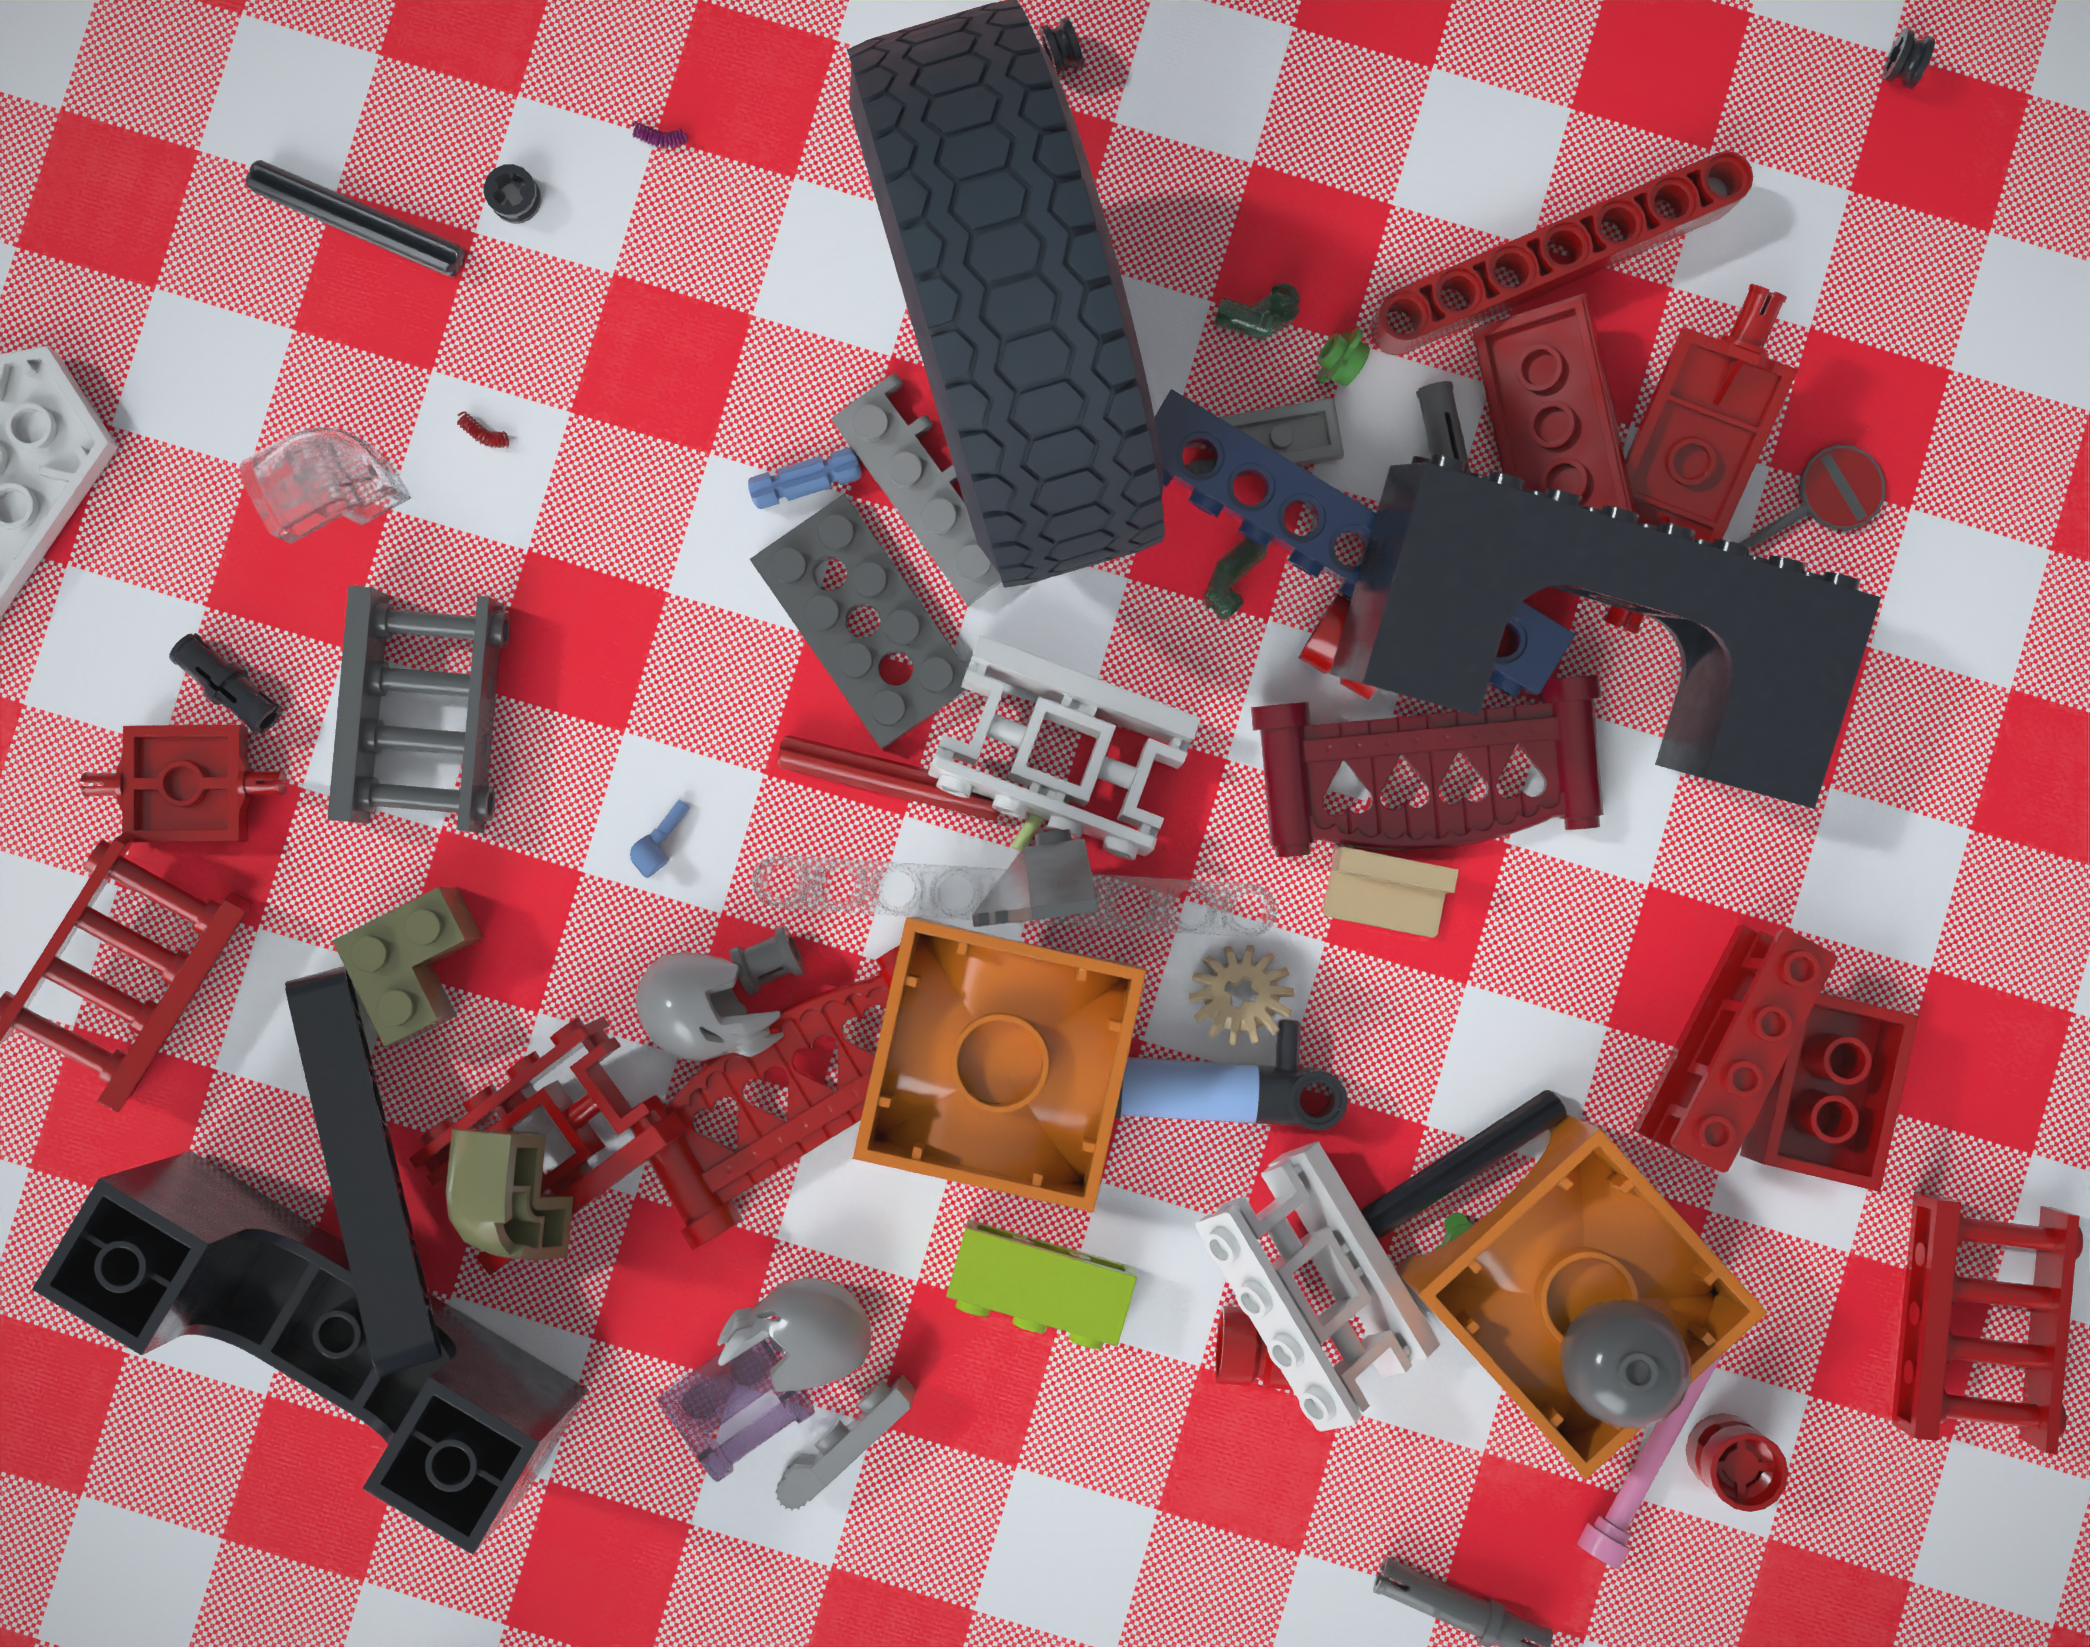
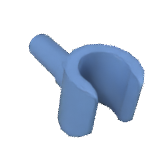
[630,799,690,878]

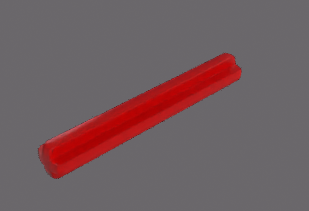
[777,735,1000,820]

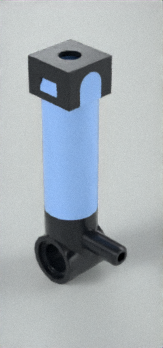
[1114,1019,1348,1130]

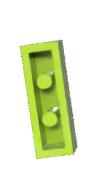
[946,1219,1137,1350]

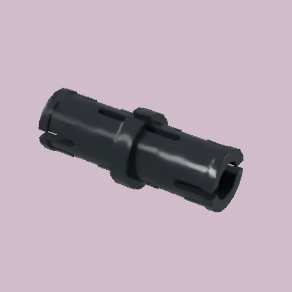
[169,633,283,735]

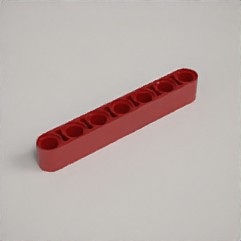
[1370,151,1754,356]

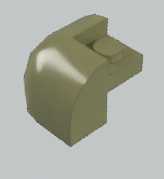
[446,1128,573,1261]

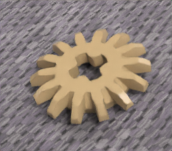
[1189,945,1295,1045]

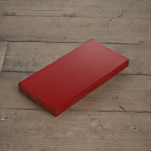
[1472,293,1636,513]

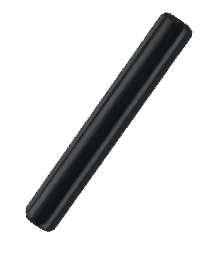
[246,160,465,277]
[1361,1090,1567,1238]

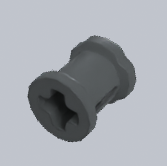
[730,925,805,995]

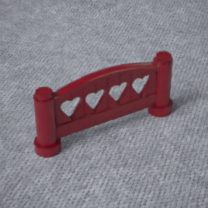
[1251,675,1604,857]

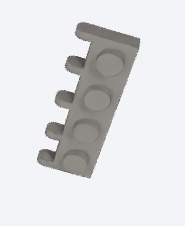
[831,373,1002,607]

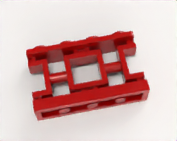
[1632,925,1837,1173]
[409,1016,688,1276]

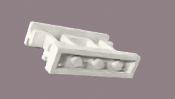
[928,634,1201,860]
[1195,1141,1441,1431]

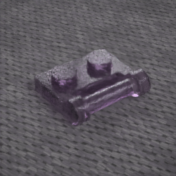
[656,1340,815,1482]

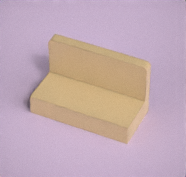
[1322,847,1459,938]

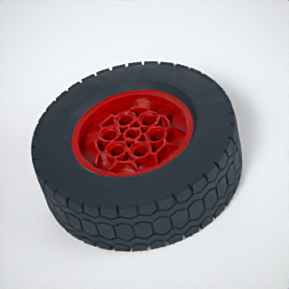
[847,0,1165,588]

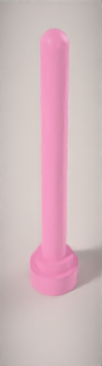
[1577,1354,1723,1570]

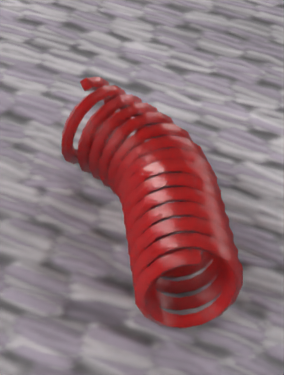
[457,411,509,448]

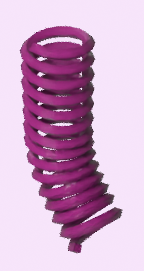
[631,121,689,149]

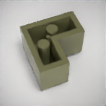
[332,887,484,1047]

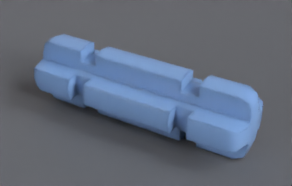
[748,448,861,509]

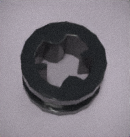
[1039,17,1084,77]
[1882,28,1935,89]
[484,164,542,224]

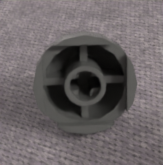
[1560,1299,1691,1428]

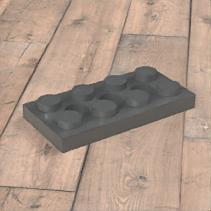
[749,494,969,750]

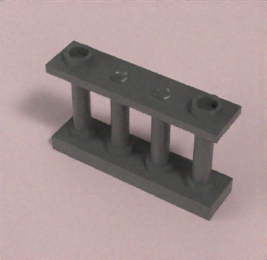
[327,585,510,833]

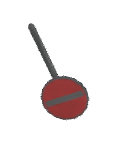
[1739,445,1885,549]

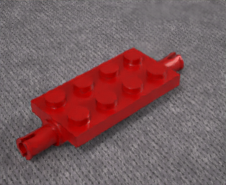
[1603,284,1799,634]

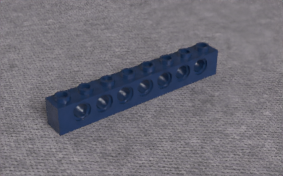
[1154,389,1576,699]

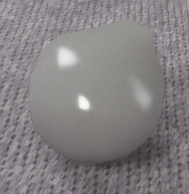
[636,952,784,1062]
[717,1278,871,1392]

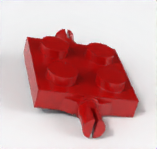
[80,725,287,843]

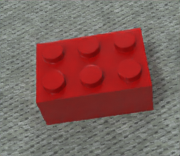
[1740,993,1919,1192]

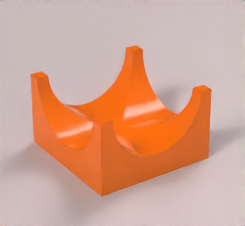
[852,916,1147,1212]
[1395,1114,1768,1480]

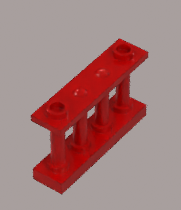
[0,832,253,1113]
[1891,1192,2083,1454]

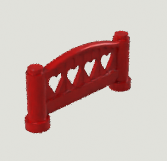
[630,945,900,1251]

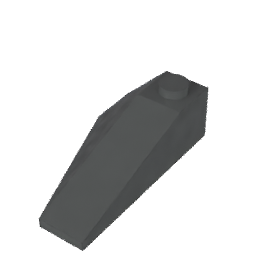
[972,829,1098,927]

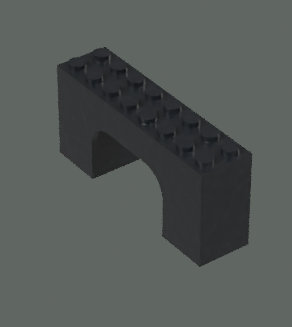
[1330,454,1881,809]
[32,1151,589,1555]

